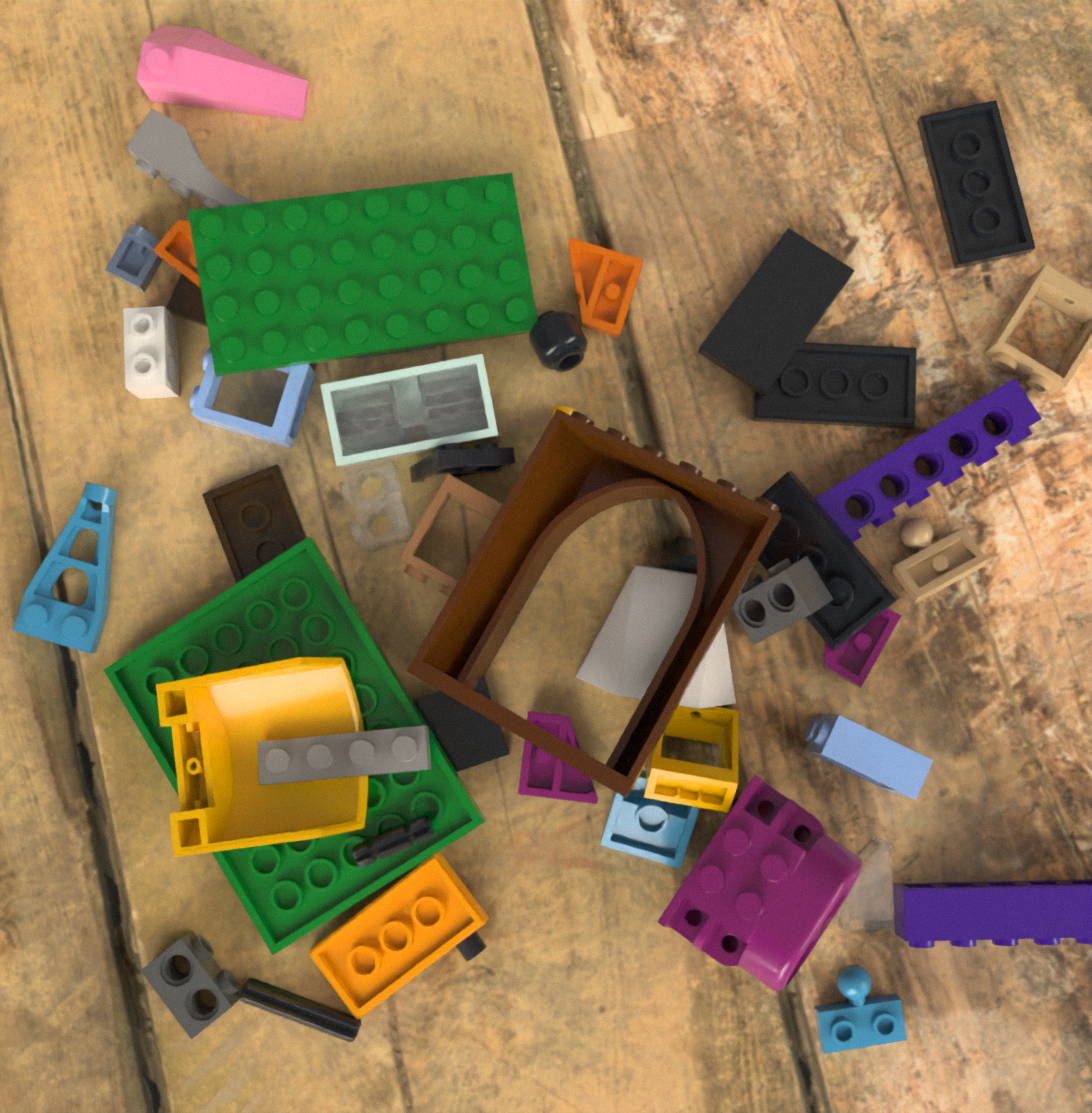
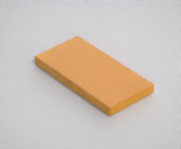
[307,851,489,1020]

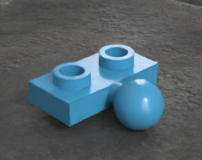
[814,965,907,1054]

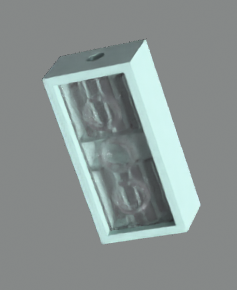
[320,354,499,467]

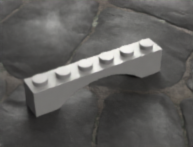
[126,108,257,209]

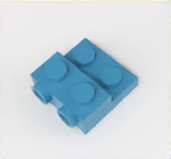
[600,764,700,868]

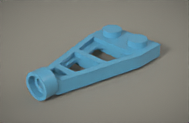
[13,482,119,653]

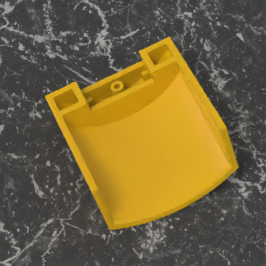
[156,657,368,857]

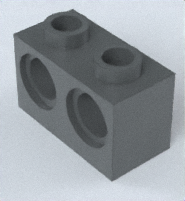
[732,556,834,645]
[140,931,240,1039]

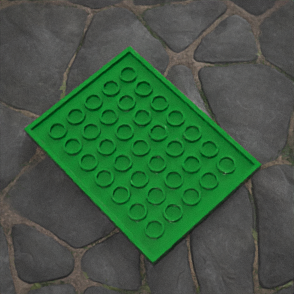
[104,537,486,955]

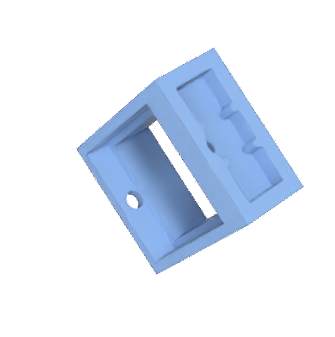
[190,348,316,449]
[804,713,934,800]

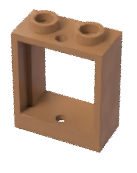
[399,473,502,597]

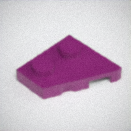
[824,608,902,688]
[518,711,598,804]

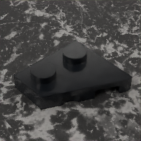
[410,442,516,483]

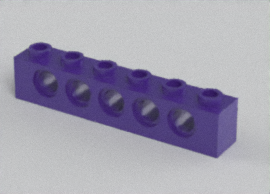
[815,378,1042,542]

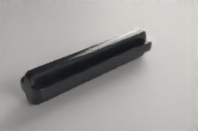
[240,978,361,1042]

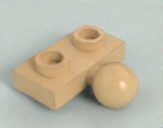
[892,518,988,604]

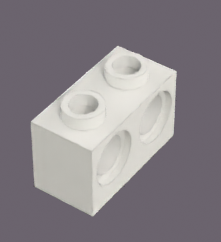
[123,306,180,399]

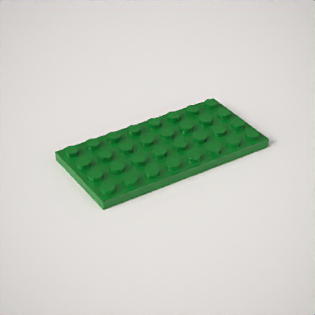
[188,173,538,377]

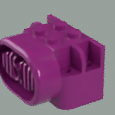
[657,775,863,992]

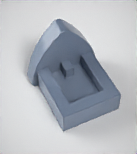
[105,224,163,292]

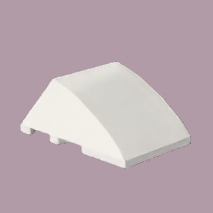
[575,564,736,709]

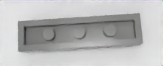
[257,725,431,786]

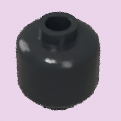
[529,310,588,372]

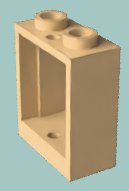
[983,264,1092,395]

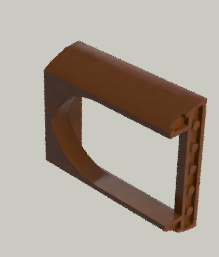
[407,409,781,798]

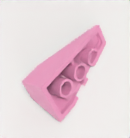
[136,24,309,121]

